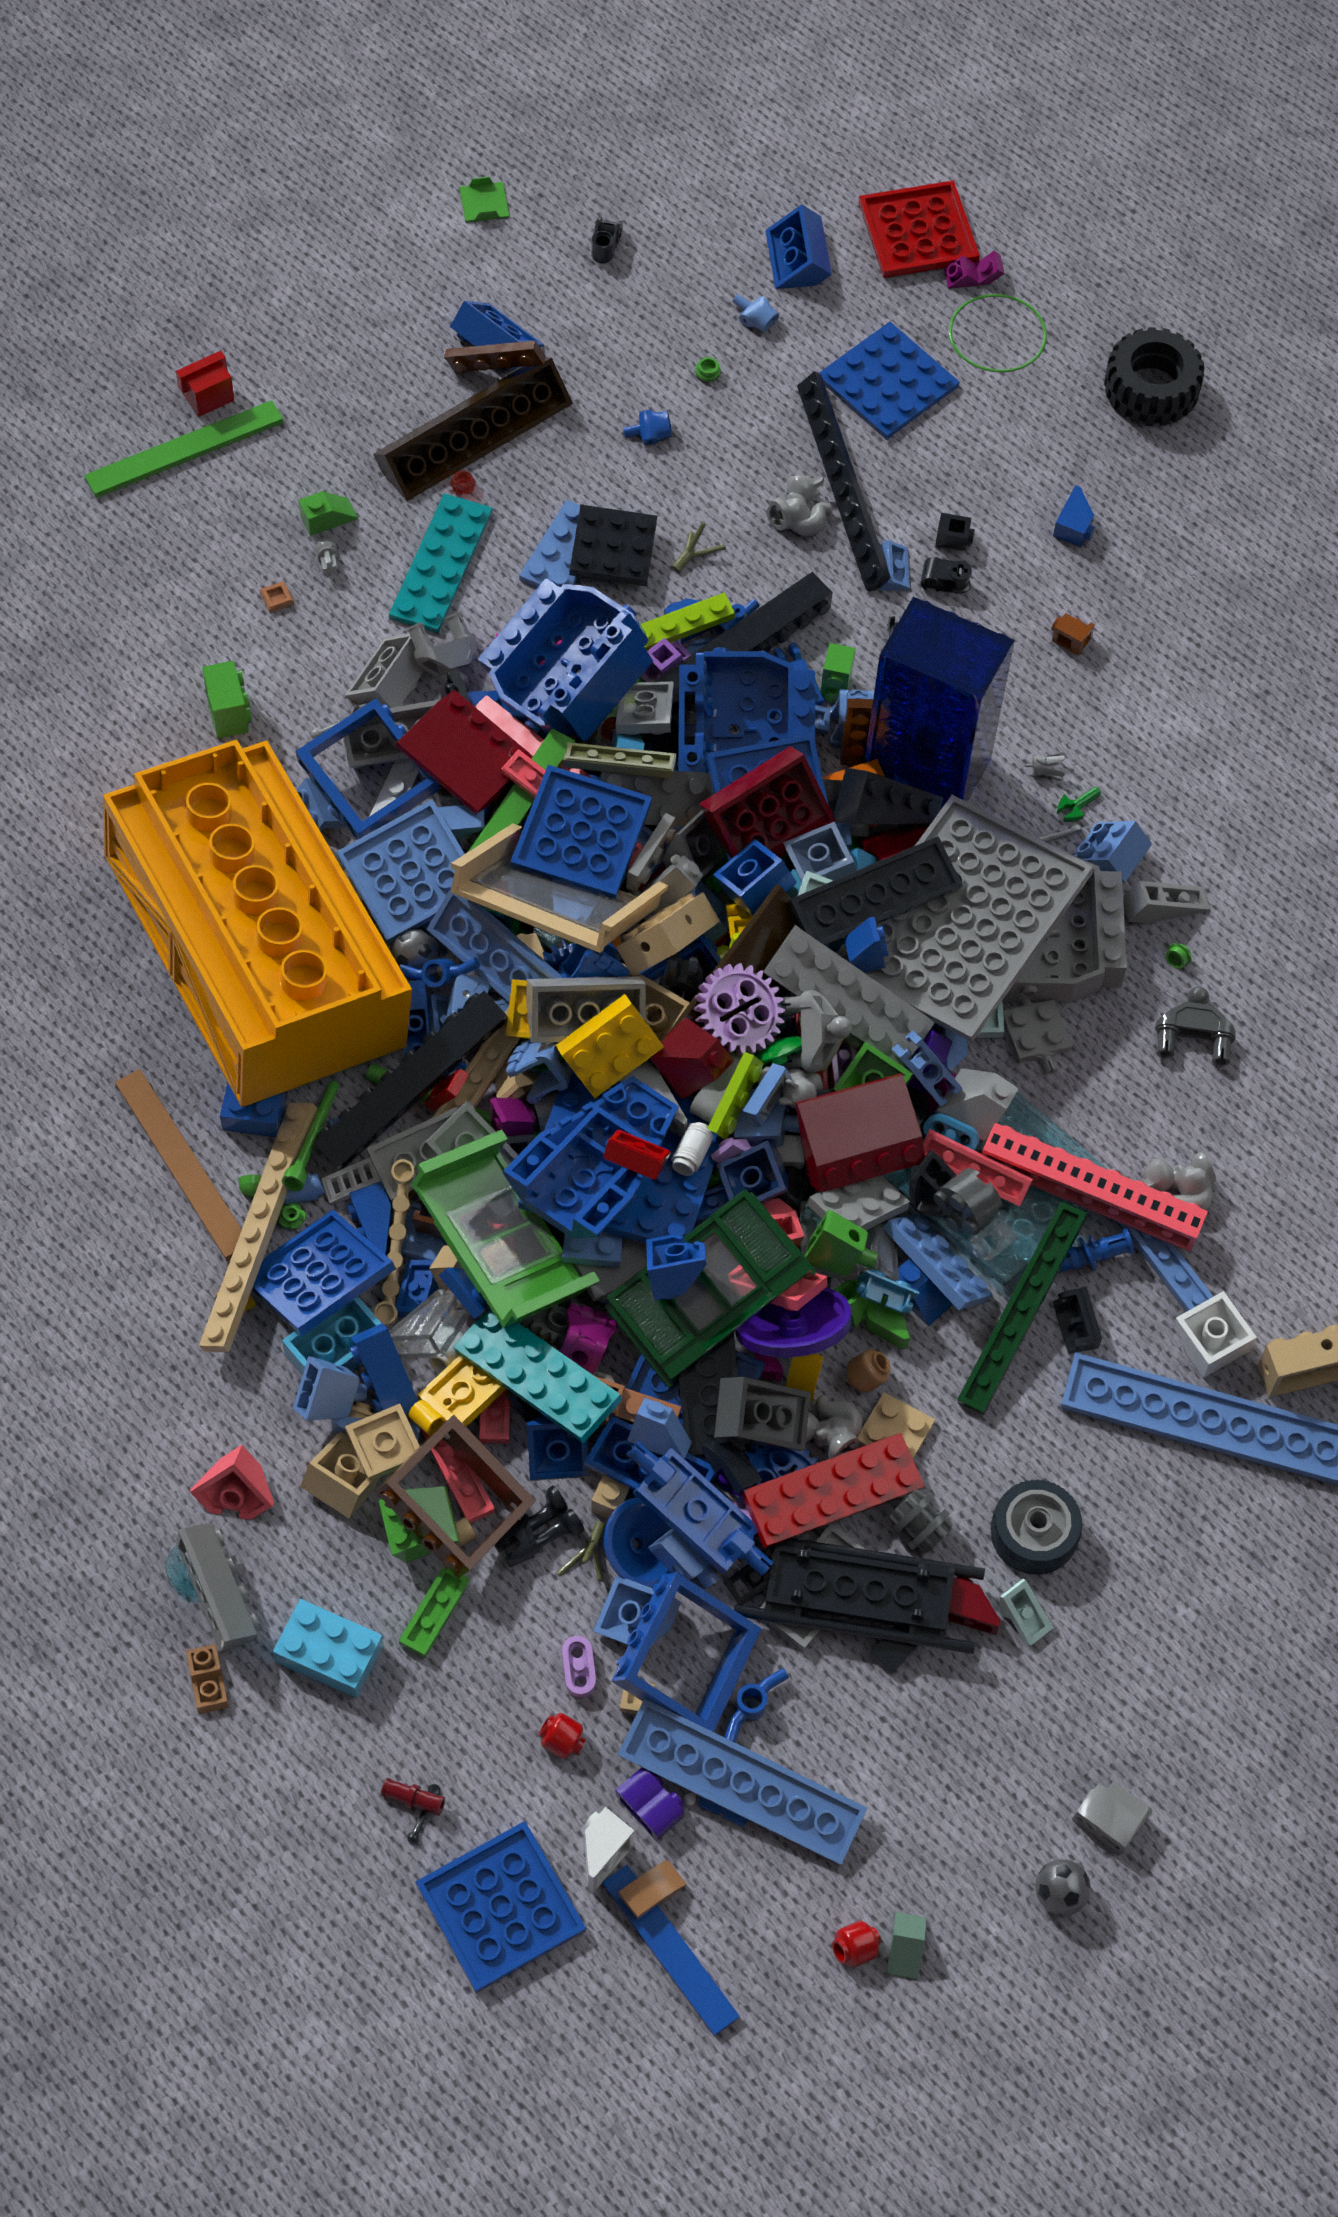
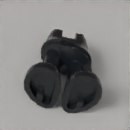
[659,954,706,1003]
[494,1485,585,1568]

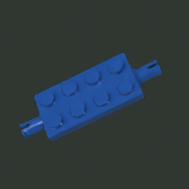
[626,1440,774,1576]

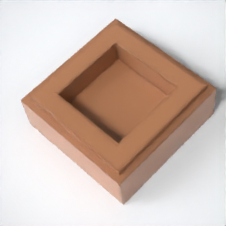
[260,581,294,613]

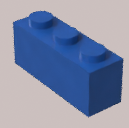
[349,1323,418,1415]

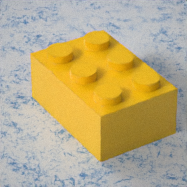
[556,994,664,1098]

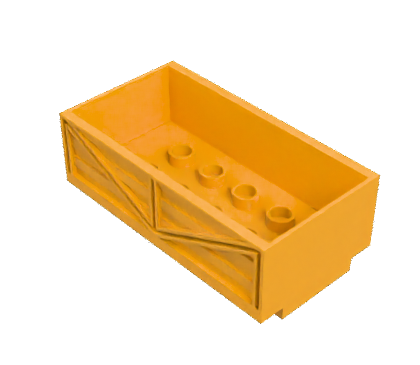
[103,739,412,1108]

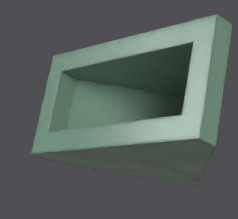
[886,1912,927,1980]

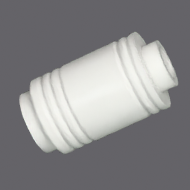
[672,1122,714,1176]

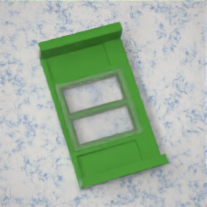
[411,1130,600,1328]

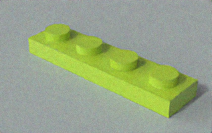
[641,592,735,651]

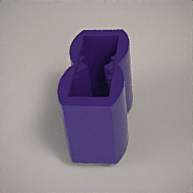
[615,1767,685,1841]

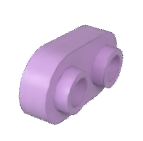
[562,1636,596,1698]

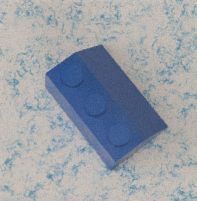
[765,204,832,289]
[450,301,544,371]

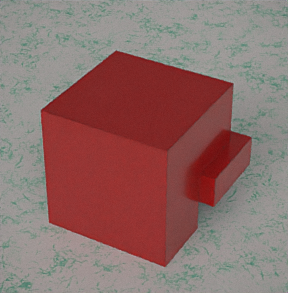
[176,350,235,417]

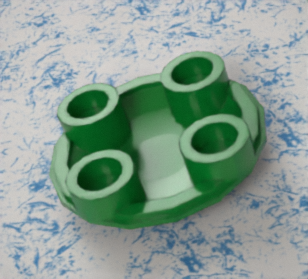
[754,1036,802,1065]

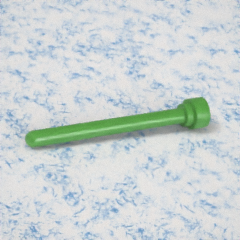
[282,1081,339,1191]

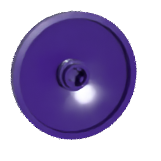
[735,1287,852,1358]

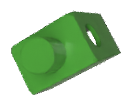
[804,1209,878,1276]

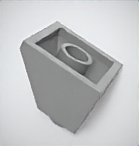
[935,1068,1019,1143]

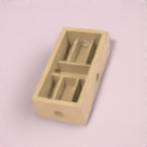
[616,893,720,976]
[1257,1325,1338,1398]

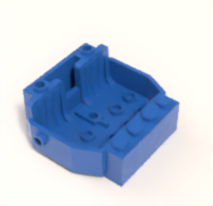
[478,578,653,743]
[678,647,815,773]

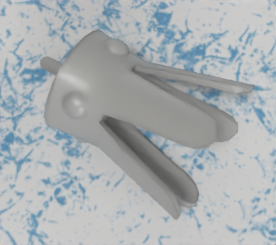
[1025,752,1065,780]

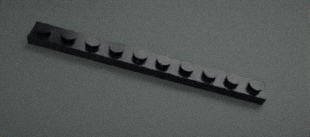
[797,371,891,591]

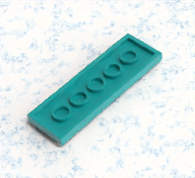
[389,493,492,633]
[453,1307,623,1444]

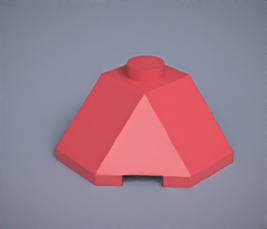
[190,1445,274,1520]

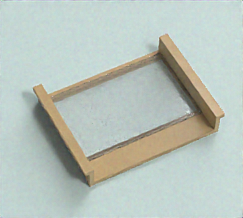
[450,823,669,953]

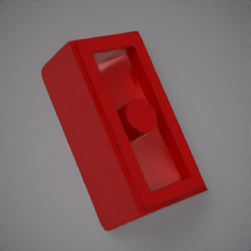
[603,1130,671,1179]

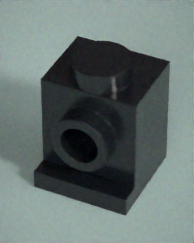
[935,513,975,551]

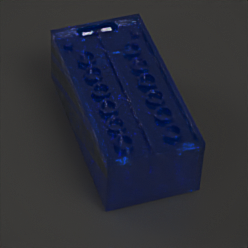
[864,597,1015,808]

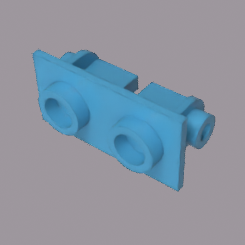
[856,1270,920,1314]

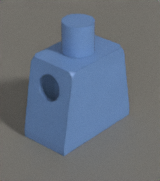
[734,1089,800,1147]
[293,1357,367,1421]
[648,1529,719,1589]

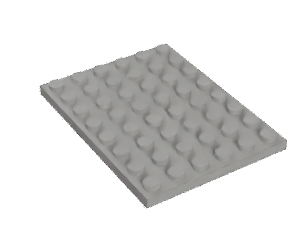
[836,795,1093,1042]

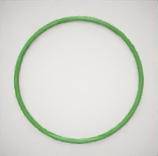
[949,294,1047,372]

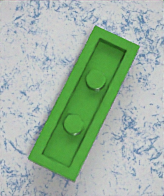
[399,1566,470,1658]

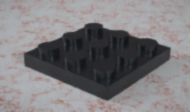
[569,504,658,586]

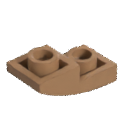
[186,1644,229,1714]
[618,1859,687,1920]

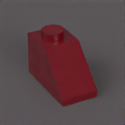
[948,1576,1001,1635]

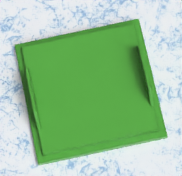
[459,177,510,222]

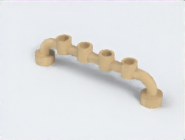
[374,1159,415,1326]

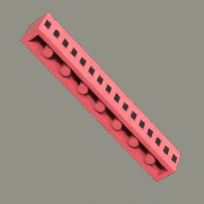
[982,1123,1208,1252]

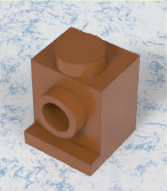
[1051,613,1095,656]

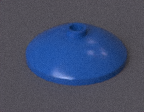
[604,1497,672,1587]

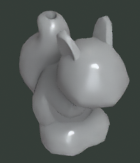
[766,475,833,537]
[758,1066,823,1109]
[1143,1151,1216,1211]
[806,1395,862,1459]

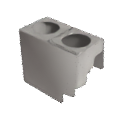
[1072,1782,1152,1854]

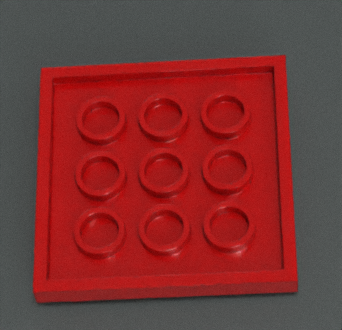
[858,180,980,278]

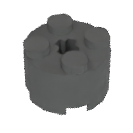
[933,1168,1002,1235]

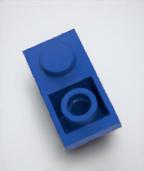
[844,917,889,973]

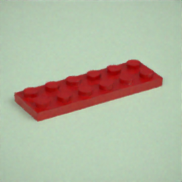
[741,1433,925,1548]

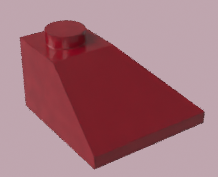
[649,1018,734,1099]

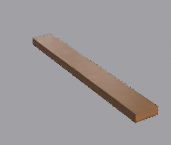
[115,1069,242,1261]

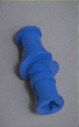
[1058,1229,1134,1273]

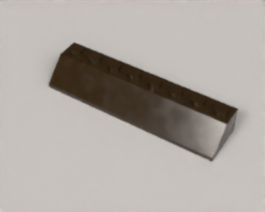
[373,357,573,501]
[652,884,801,1092]

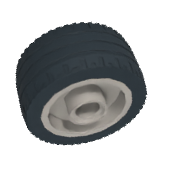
[990,1479,1082,1575]

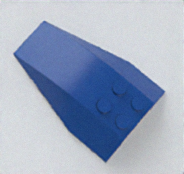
[503,1076,679,1238]

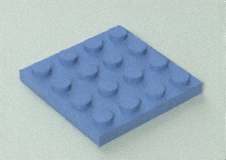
[336,799,481,944]

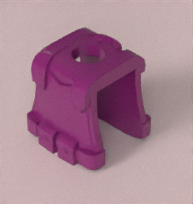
[555,1304,618,1375]

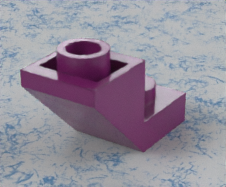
[944,251,1005,289]

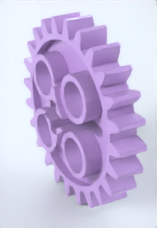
[694,963,785,1056]

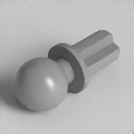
[316,538,338,574]

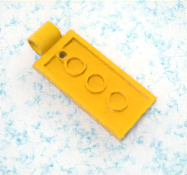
[409,1355,506,1436]

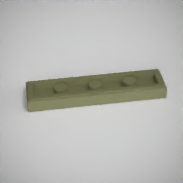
[563,743,676,779]

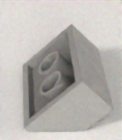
[344,633,426,708]

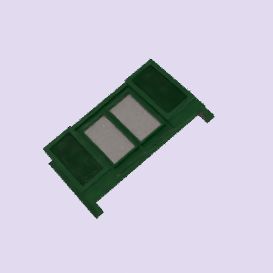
[605,1189,817,1389]

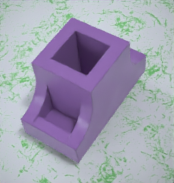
[639,638,691,682]

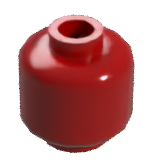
[538,1713,586,1759]
[832,1921,881,1968]

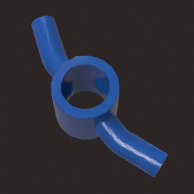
[399,957,480,987]
[724,1668,789,1742]

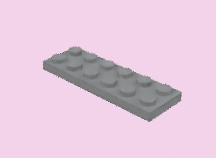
[763,925,935,1067]

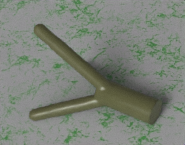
[671,522,726,573]
[557,1521,606,1581]

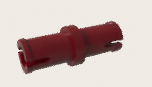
[381,1778,446,1816]

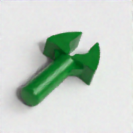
[1056,787,1101,822]

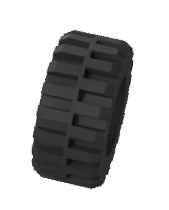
[1104,327,1205,426]

